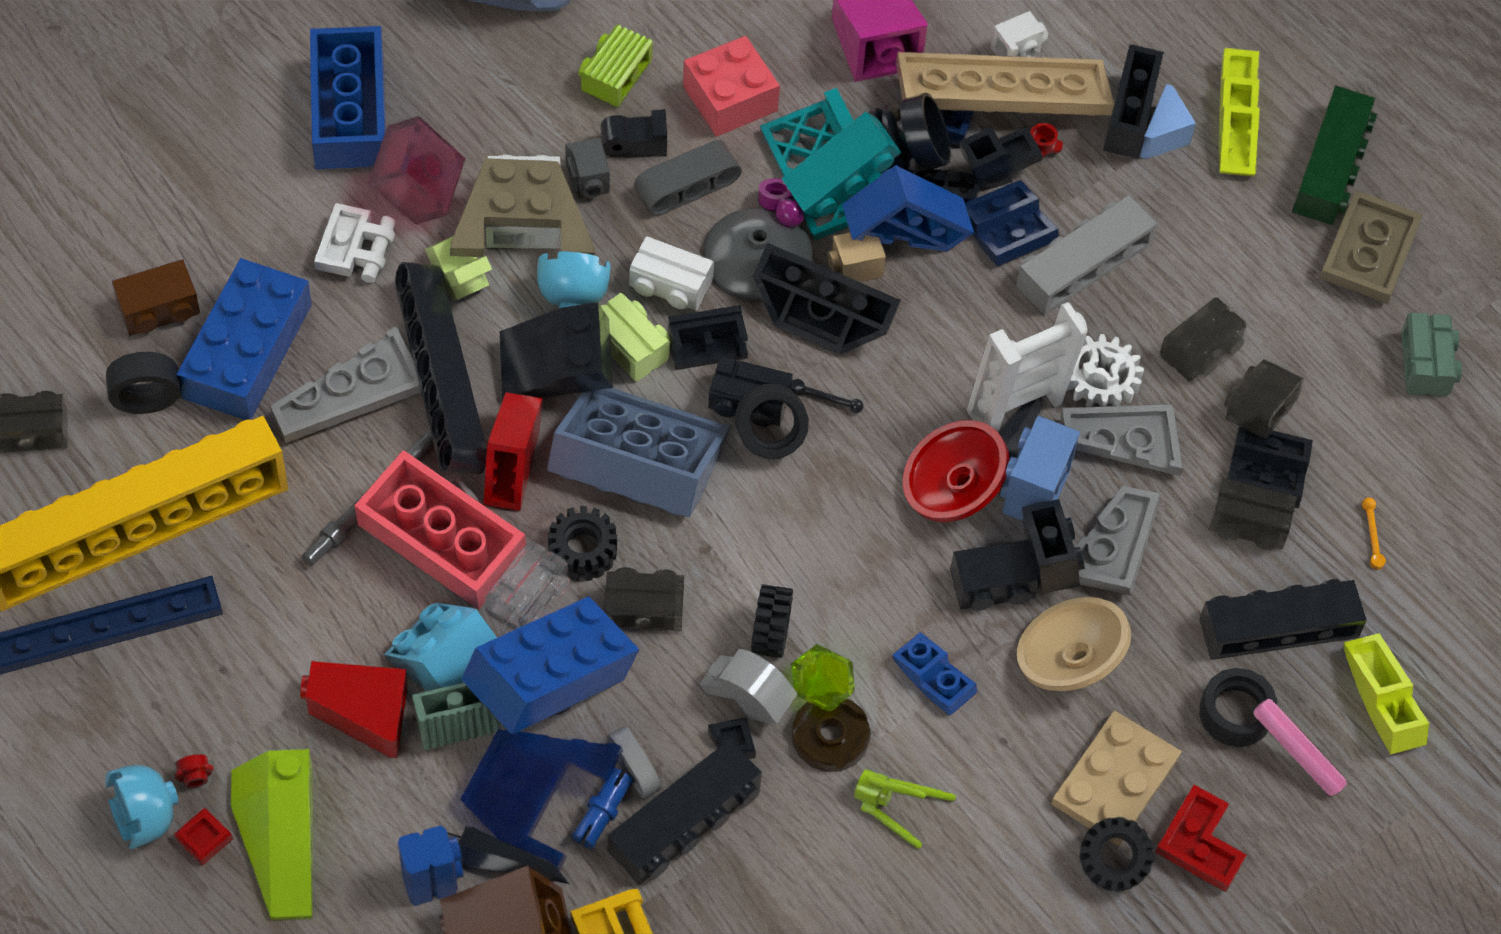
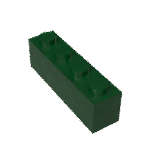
[1292,85,1378,225]

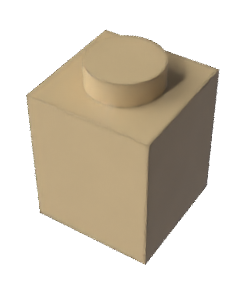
[827,233,886,282]

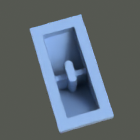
[1139,84,1196,159]

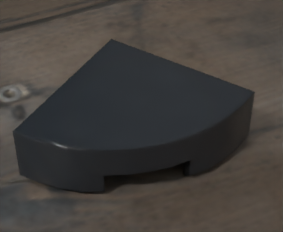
[708,717,756,759]

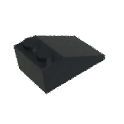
[499,302,613,401]

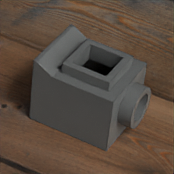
[565,138,610,198]

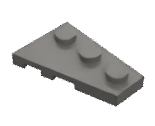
[1060,404,1183,476]
[1075,486,1160,596]

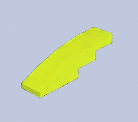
[1219,48,1260,177]

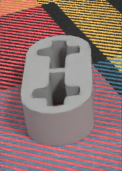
[607,726,661,799]

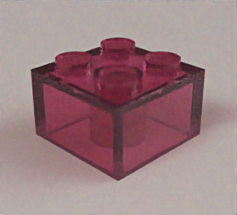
[368,116,466,225]

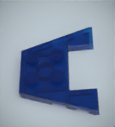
[460,729,623,883]

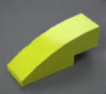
[1343,633,1429,755]

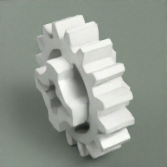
[1067,334,1144,407]

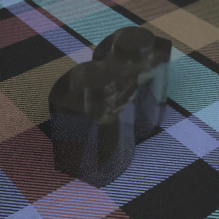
[1224,359,1304,439]

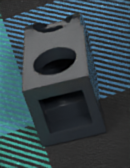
[600,109,668,158]

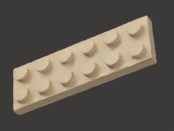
[896,52,1114,116]

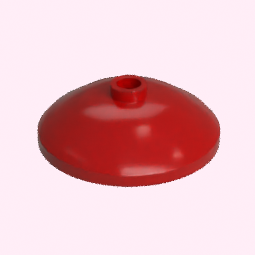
[902,420,1010,522]

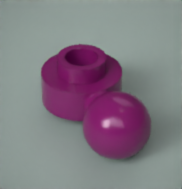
[758,178,805,228]

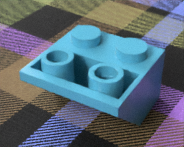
[384,602,497,691]

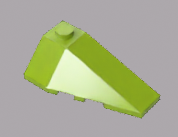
[231,749,313,921]

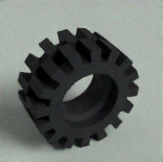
[548,506,617,581]
[751,584,793,658]
[1079,817,1155,891]

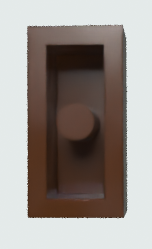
[112,259,201,336]

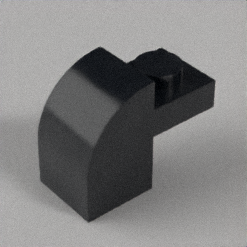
[959,126,1043,188]

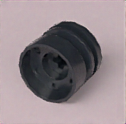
[868,92,951,174]

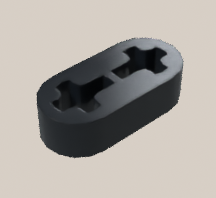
[915,169,980,203]

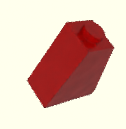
[483,392,543,511]
[300,661,408,758]

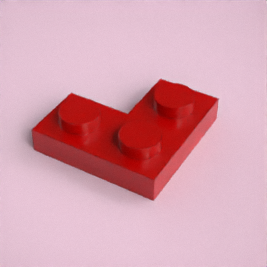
[1155,784,1247,892]

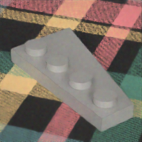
[270,326,421,443]

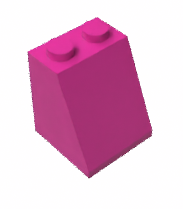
[831,0,928,82]

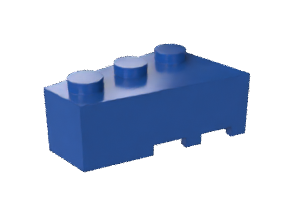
[842,166,974,252]

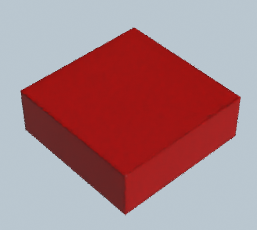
[174,808,233,866]

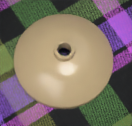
[1017,597,1131,691]

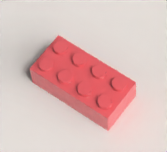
[354,450,527,610]

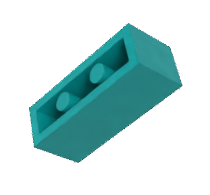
[781,111,901,219]

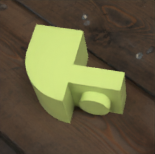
[425,236,492,300]

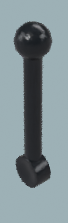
[791,379,864,413]

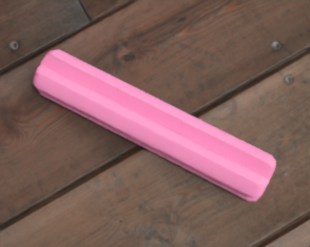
[1253,699,1347,796]

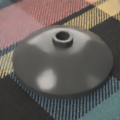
[704,208,812,302]

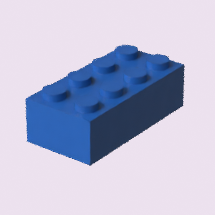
[310,26,387,169]
[176,258,312,420]
[461,596,640,735]

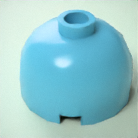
[537,251,611,308]
[105,765,178,850]

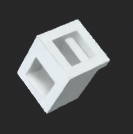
[991,11,1048,57]

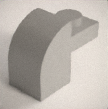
[699,649,798,724]

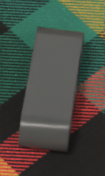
[634,140,742,215]

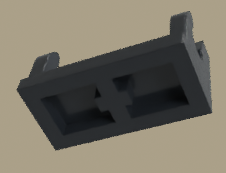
[667,305,748,370]

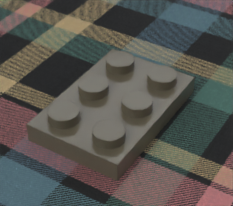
[1320,190,1423,304]

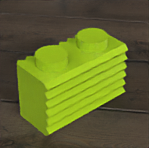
[579,24,653,107]

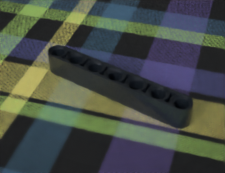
[395,262,487,475]

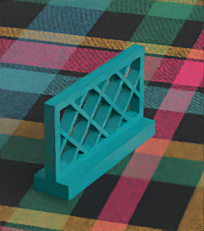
[760,87,881,241]

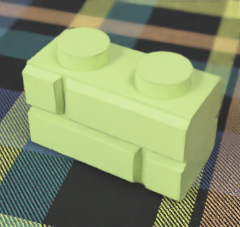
[601,293,671,382]

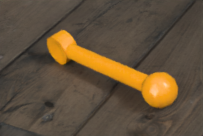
[1362,497,1386,570]

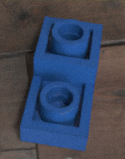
[892,632,977,716]

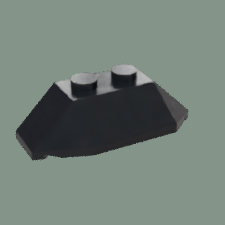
[753,243,902,354]

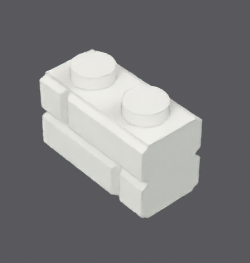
[629,236,714,311]

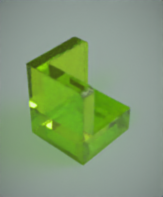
[791,644,855,711]

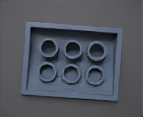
[547,388,730,518]

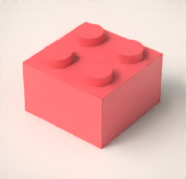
[683,35,780,137]

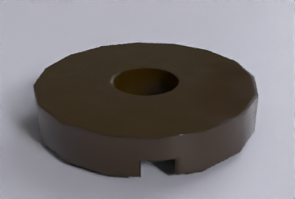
[792,695,871,772]

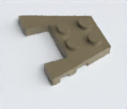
[450,158,595,257]

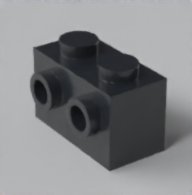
[1022,499,1085,594]

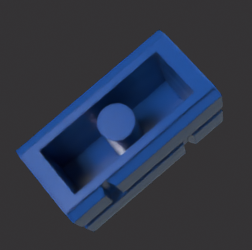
[397,825,464,906]

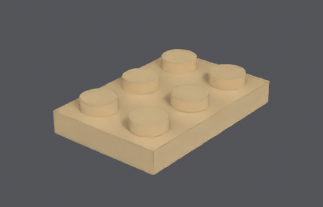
[1051,710,1182,847]

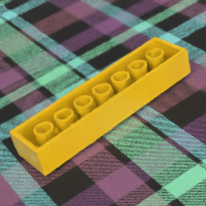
[0,416,289,612]

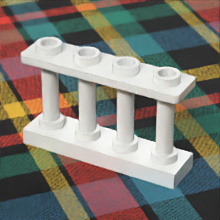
[967,302,1087,432]

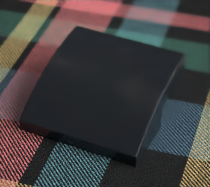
[1225,422,1313,509]

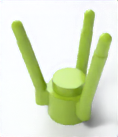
[854,769,956,849]

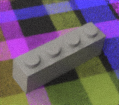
[1016,195,1158,316]

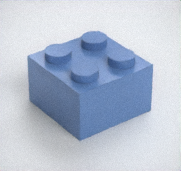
[1000,416,1080,521]

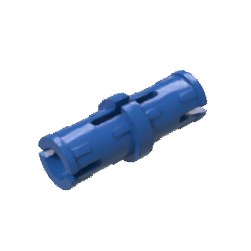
[571,768,634,849]

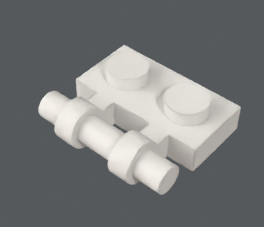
[314,203,395,283]

